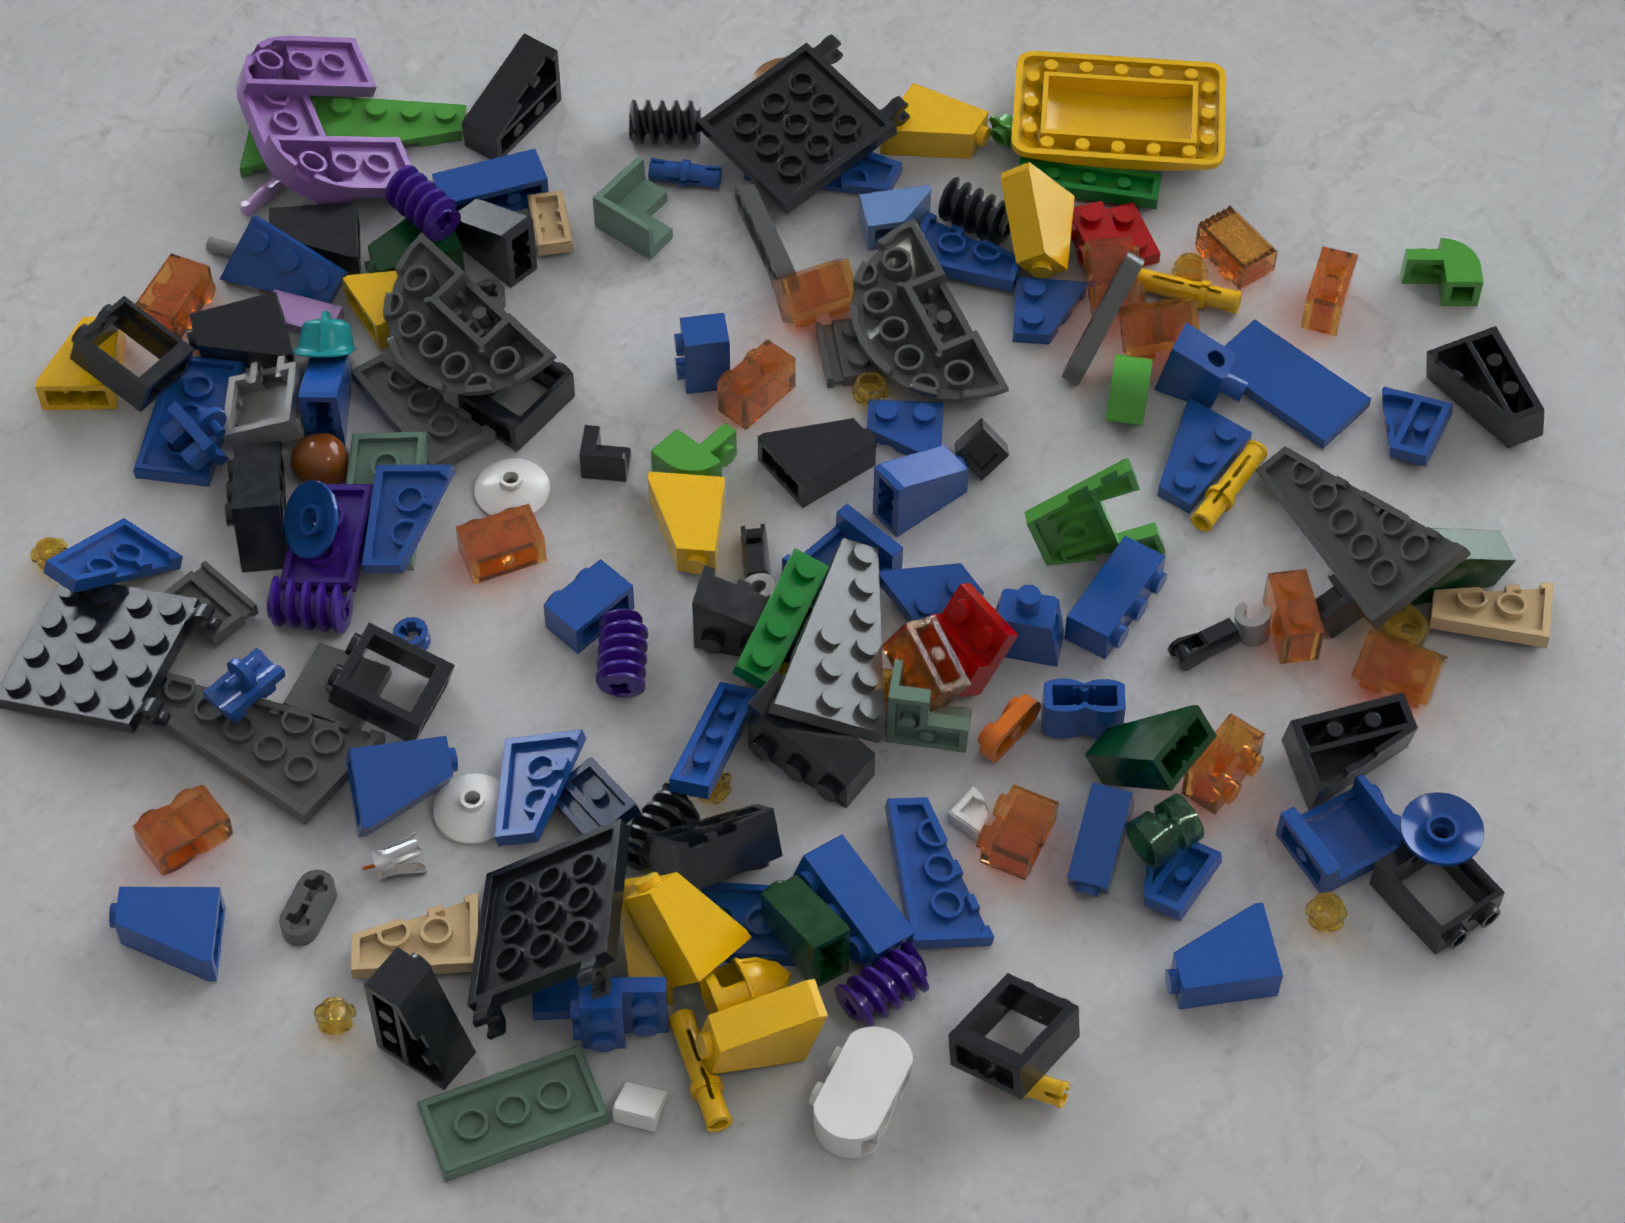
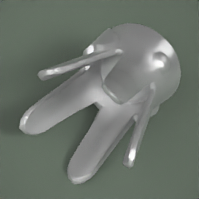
[362,831,427,881]

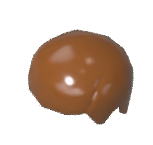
[290,432,350,484]

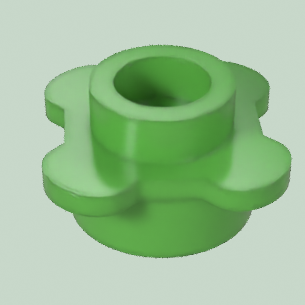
[989,114,1013,150]

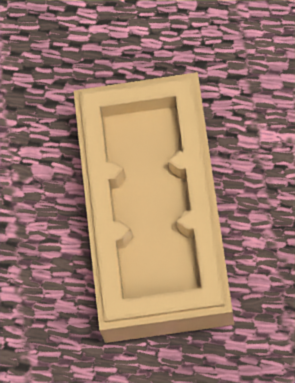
[527,190,574,257]

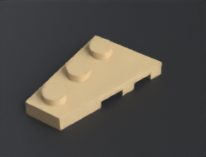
[1428,582,1554,648]
[351,892,479,979]

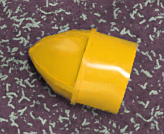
[699,957,791,1015]

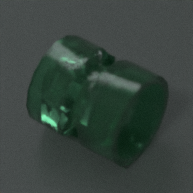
[1125,793,1205,869]

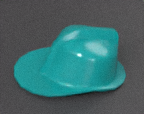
[293,311,357,358]

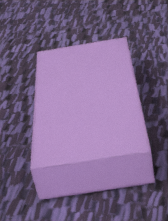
[273,289,344,334]

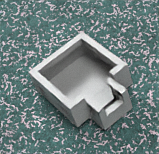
[222,355,305,452]

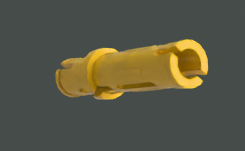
[1131,268,1243,314]
[1190,440,1268,532]
[668,1009,733,1133]

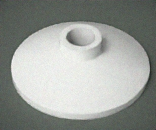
[474,458,550,522]
[433,773,500,845]

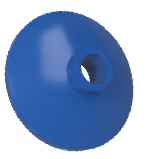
[284,480,338,559]
[1400,792,1485,866]

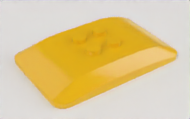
[1011,51,1226,171]

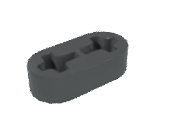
[279,869,337,946]

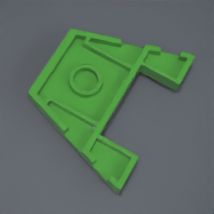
[1024,458,1166,566]

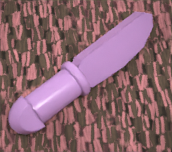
[240,177,285,217]

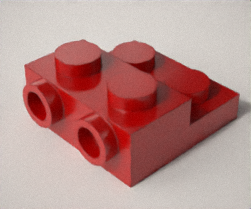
[1070,201,1161,280]
[912,583,1018,697]

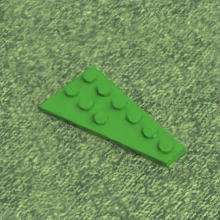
[239,96,467,178]

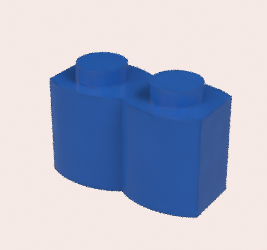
[1041,678,1126,739]

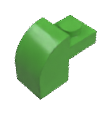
[1400,238,1484,306]
[1106,354,1153,425]
[651,423,737,477]

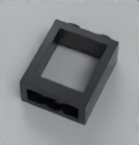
[70,296,194,412]
[457,361,575,452]
[327,622,455,741]
[1369,834,1505,955]
[948,973,1080,1100]

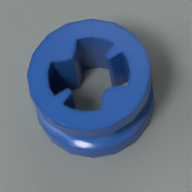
[393,617,431,650]

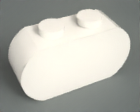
[809,1026,913,1159]

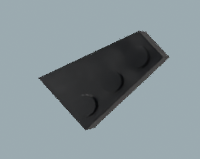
[462,33,562,159]
[1426,326,1545,448]
[225,440,287,573]
[692,565,812,665]
[748,671,875,808]
[1281,692,1418,810]
[645,804,783,890]
[364,947,476,1090]

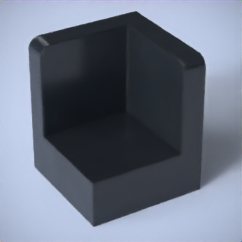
[954,418,1009,481]
[579,425,631,482]
[1308,572,1364,639]

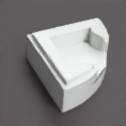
[947,787,989,842]

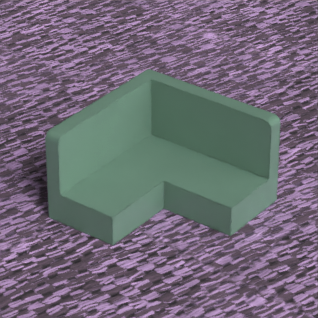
[593,157,673,260]
[886,659,972,753]

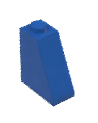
[298,355,352,445]
[873,445,969,537]
[345,736,458,838]
[1067,782,1134,897]
[109,887,226,981]
[1165,902,1283,1010]

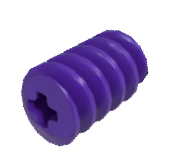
[385,165,461,242]
[267,576,353,635]
[596,609,649,698]
[835,942,929,1027]

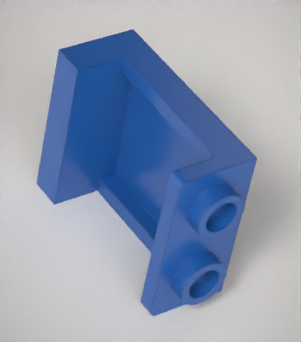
[782,504,903,606]
[1276,774,1404,896]

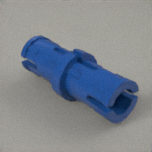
[648,158,722,190]

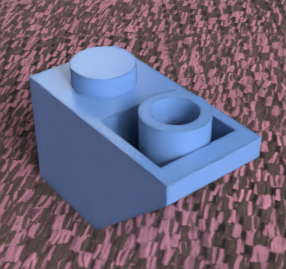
[859,185,931,251]

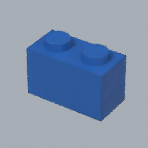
[674,313,731,394]
[543,559,635,654]

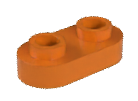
[978,694,1041,762]

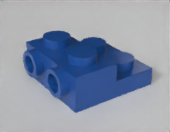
[570,977,669,1052]

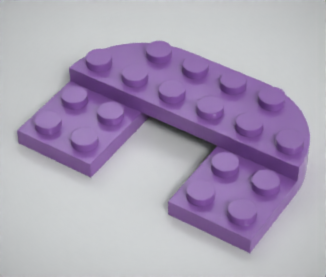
[236,36,411,205]

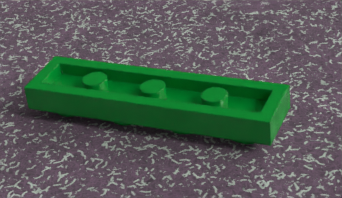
[1019,156,1162,210]
[732,548,830,689]

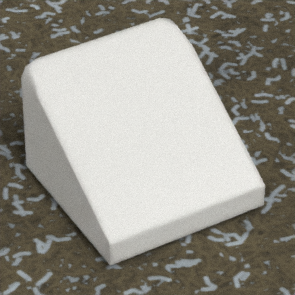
[612,1082,667,1132]

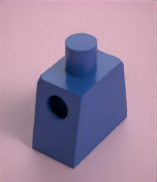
[1155,323,1249,409]
[995,585,1064,667]

